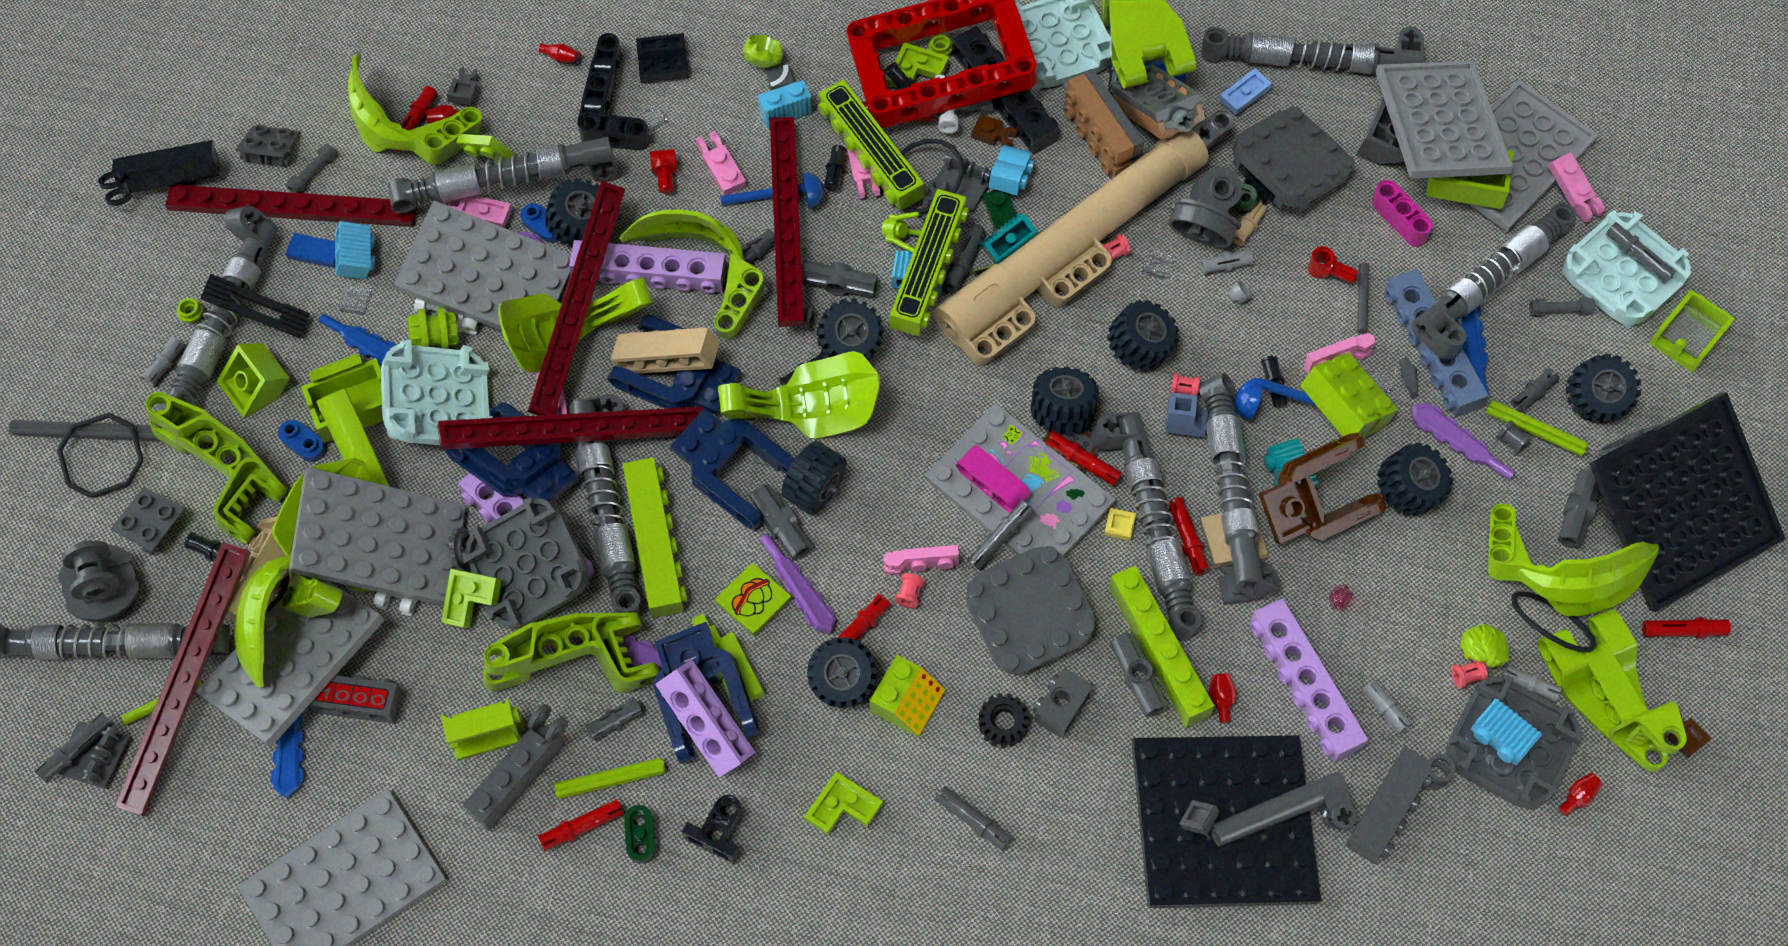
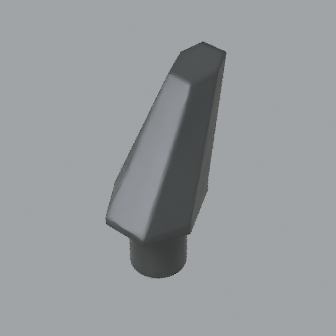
[1399,357,1418,399]

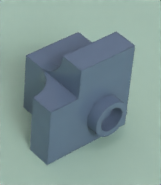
[1165,392,1208,438]

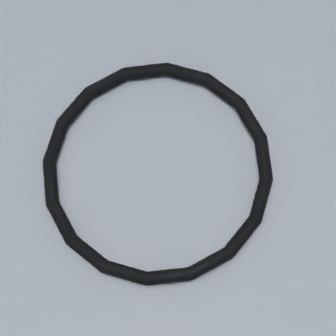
[892,138,964,214]
[1511,591,1597,653]

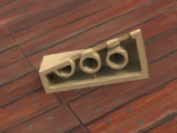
[226,516,289,621]

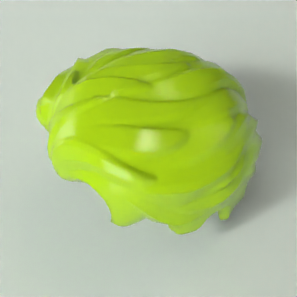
[743,35,783,68]
[1459,624,1509,668]

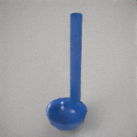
[720,172,824,209]
[1234,378,1317,421]

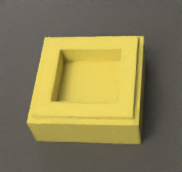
[1104,508,1136,541]

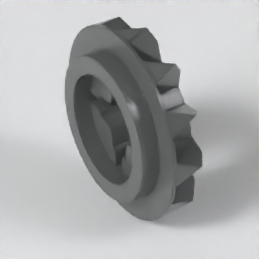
[447,527,471,571]

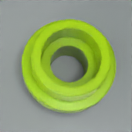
[928,35,952,56]
[177,298,203,323]

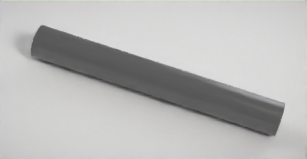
[1357,263,1369,334]

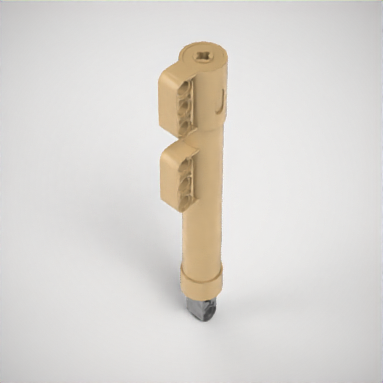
[934,109,1233,366]

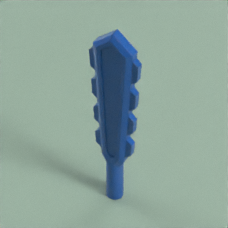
[1456,305,1490,396]
[319,314,396,367]
[270,713,304,799]

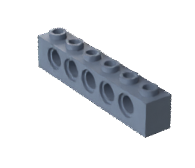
[1385,269,1489,418]

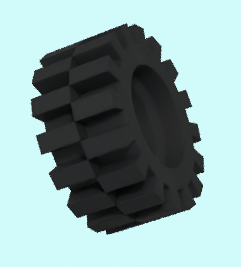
[978,693,1029,748]

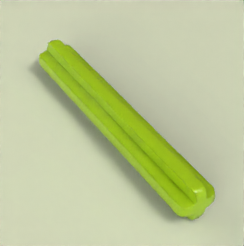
[1486,401,1588,456]
[554,758,666,799]

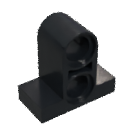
[682,794,742,864]

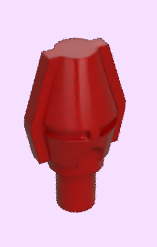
[539,43,581,63]
[426,105,459,124]
[1208,673,1237,723]
[1558,772,1603,816]

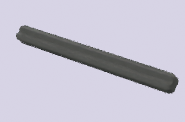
[9,420,162,441]

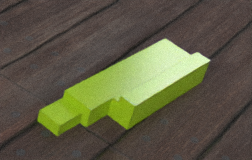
[691,613,766,701]

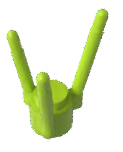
[882,212,921,253]

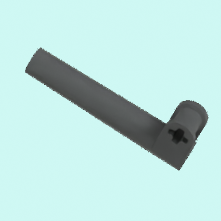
[1210,772,1357,847]

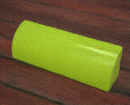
[316,388,390,486]

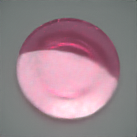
[1328,584,1353,610]

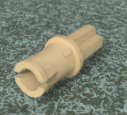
[1232,202,1266,246]

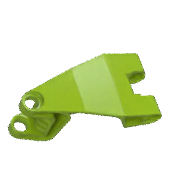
[1101,0,1196,89]
[145,392,288,544]
[1538,609,1687,772]
[483,612,660,693]

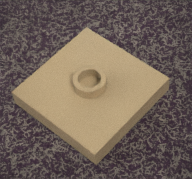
[1200,508,1268,568]

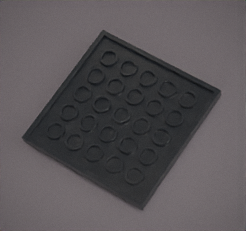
[1589,392,1786,612]
[1131,735,1321,908]

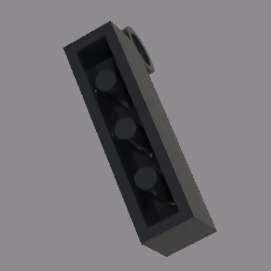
[98,140,220,206]

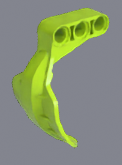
[348,52,482,165]
[620,209,765,340]
[498,277,653,374]
[718,351,881,439]
[272,458,372,618]
[1488,503,1659,616]
[234,555,373,688]

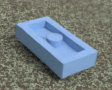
[1219,68,1272,115]

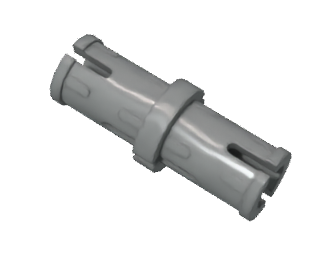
[1200,249,1253,274]
[140,336,185,387]
[1504,664,1562,703]
[1362,680,1413,735]

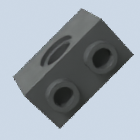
[1033,668,1093,739]

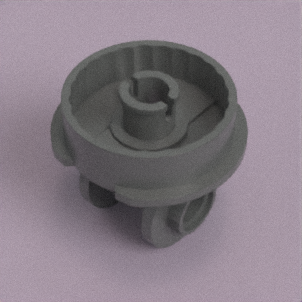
[1168,167,1242,248]
[58,540,140,623]

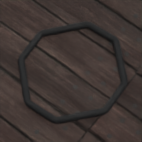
[57,413,144,498]

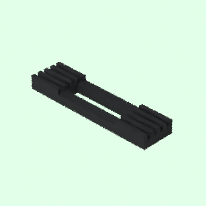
[200,273,310,338]

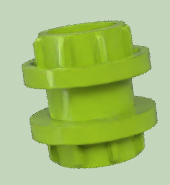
[407,307,458,349]

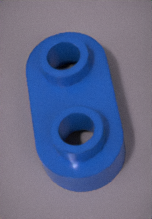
[520,203,561,243]
[278,420,326,462]

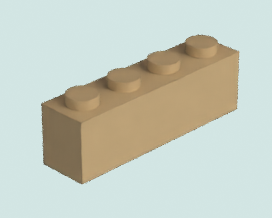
[610,327,720,373]

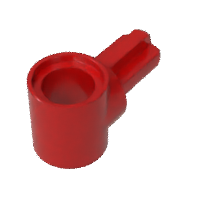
[650,148,677,195]
[1308,246,1358,283]

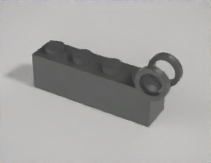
[462,704,568,832]
[1345,746,1456,864]

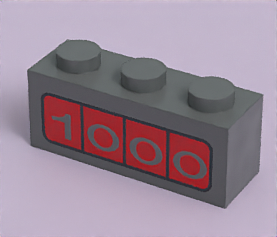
[308,673,402,724]

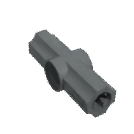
[801,260,878,297]
[1558,468,1599,548]
[750,484,812,560]
[1110,633,1168,717]

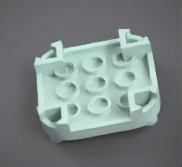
[1015,0,1112,90]
[1561,210,1691,328]
[381,340,493,445]

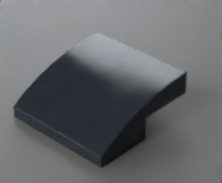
[636,33,689,83]

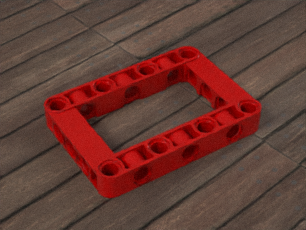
[846,0,1038,128]

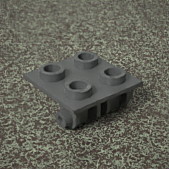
[235,125,301,167]
[928,152,991,211]
[110,487,186,555]
[57,721,130,789]

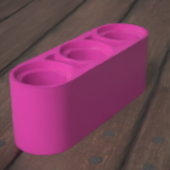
[1372,180,1433,247]
[956,445,1031,513]

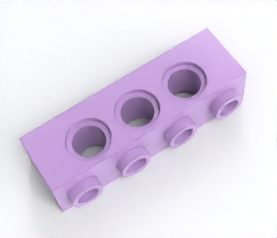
[655,659,756,778]

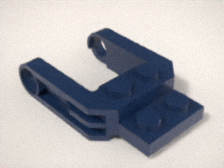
[607,314,741,416]
[445,402,580,501]
[670,408,795,530]
[652,622,760,764]

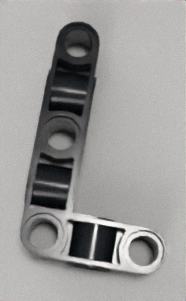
[577,33,650,151]

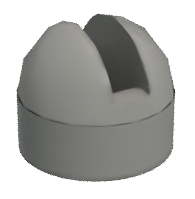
[1229,281,1252,303]

